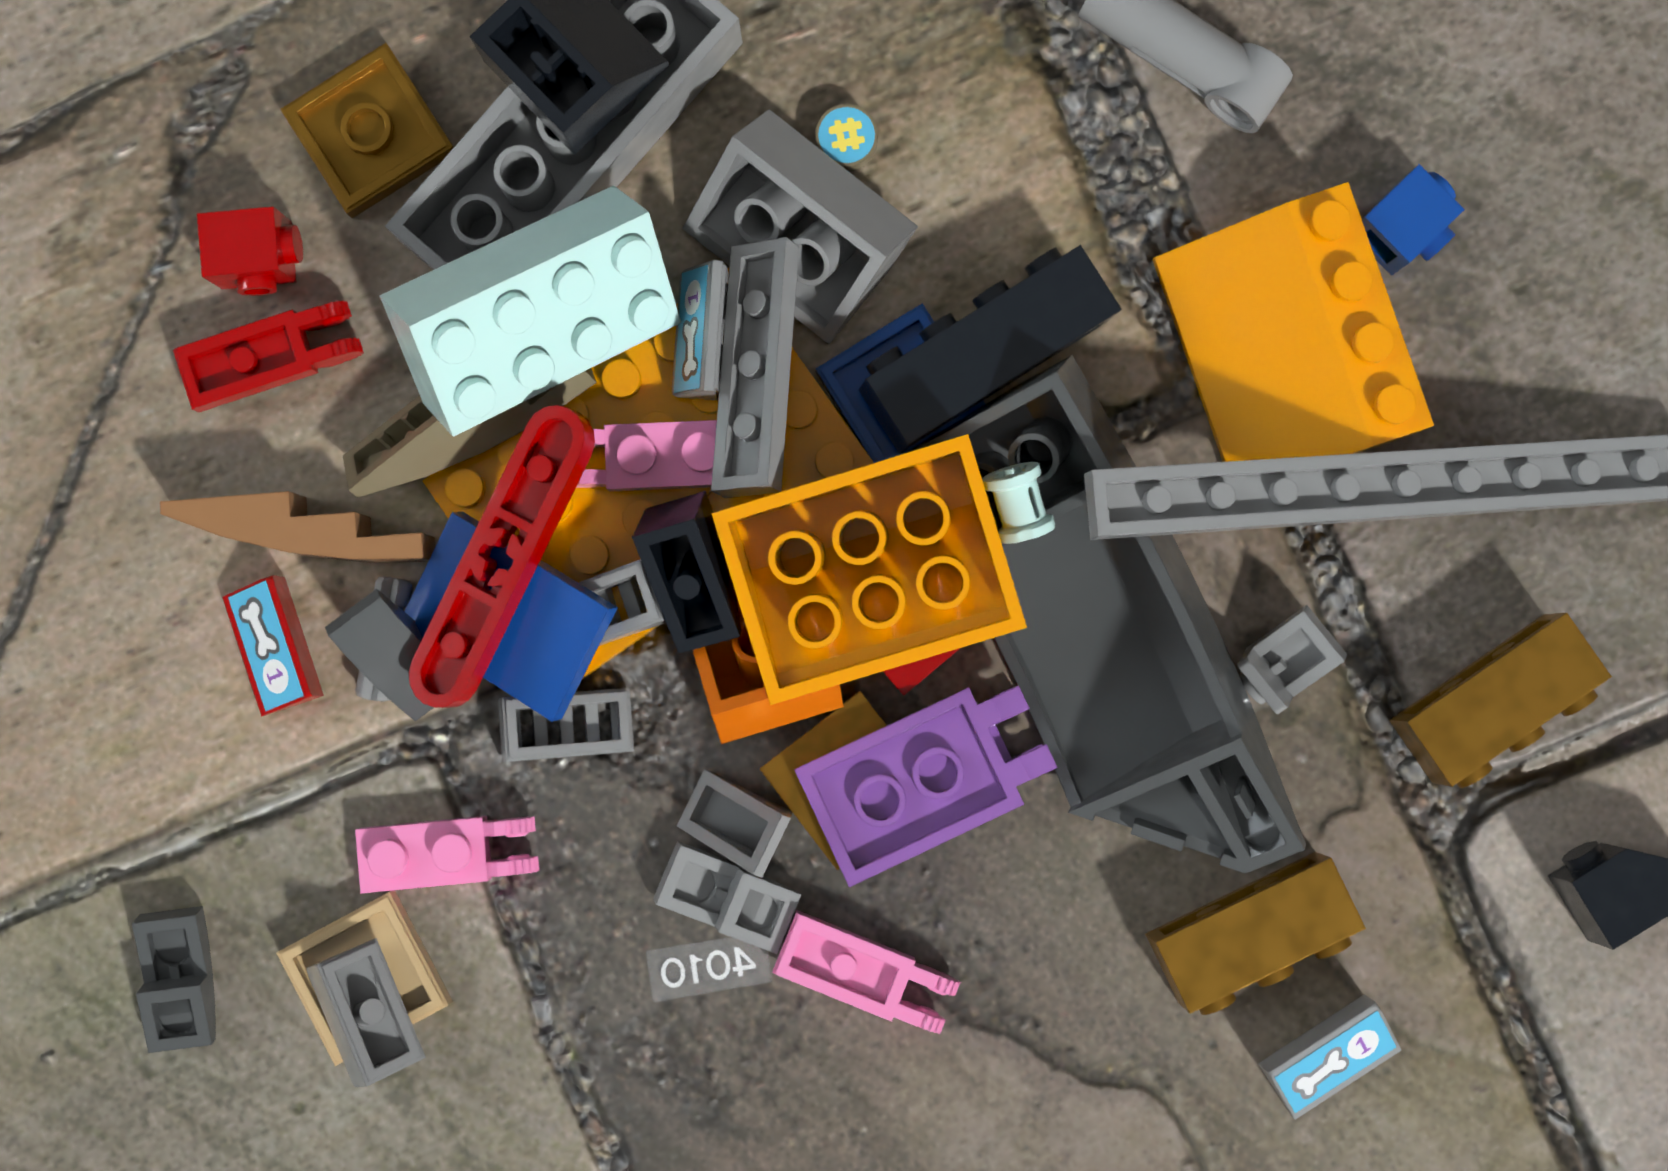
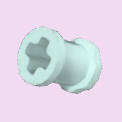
[982,462,1055,544]

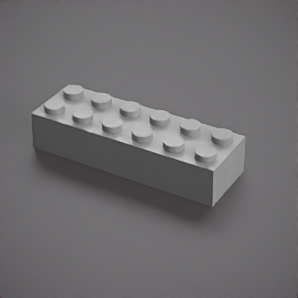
[385,0,743,270]

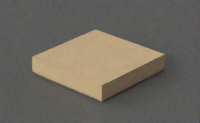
[276,890,453,1066]

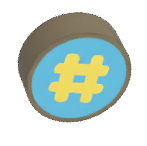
[815,104,878,172]

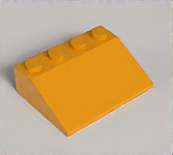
[1152,182,1434,462]
[711,434,1027,705]

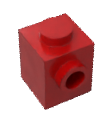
[197,206,303,296]

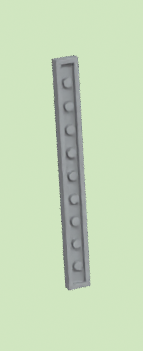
[1084,435,1668,540]

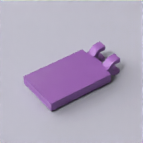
[794,686,1058,887]

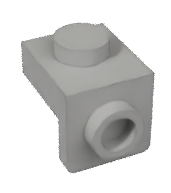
[1237,605,1347,714]

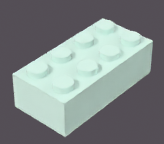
[379,185,681,437]

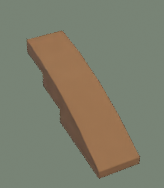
[160,491,435,563]

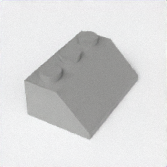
[682,109,918,344]

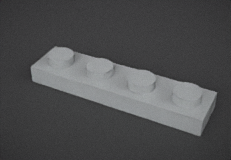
[711,237,799,498]

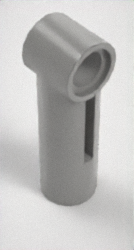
[1078,0,1293,133]

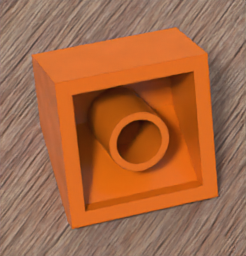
[693,592,844,744]

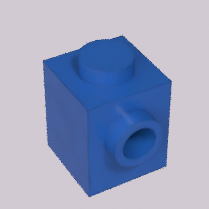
[1361,164,1465,276]

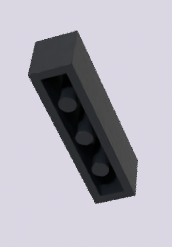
[858,245,1122,454]

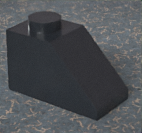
[632,491,742,654]
[1548,841,1668,950]

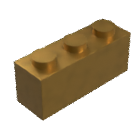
[1389,613,1612,788]
[1145,852,1366,1015]

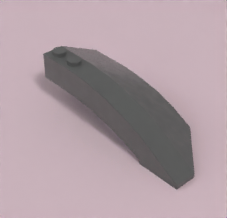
[904,355,1306,874]

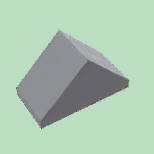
[677,769,793,878]

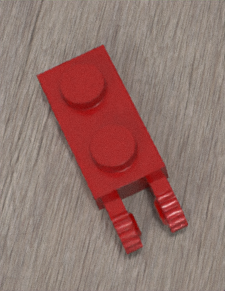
[173,300,364,413]

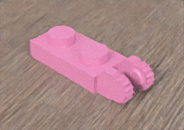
[576,420,717,492]
[355,816,539,894]
[772,910,961,1034]

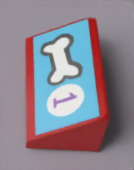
[222,575,324,717]

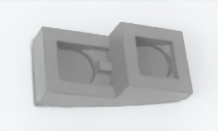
[653,841,801,954]

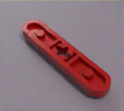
[409,405,595,708]

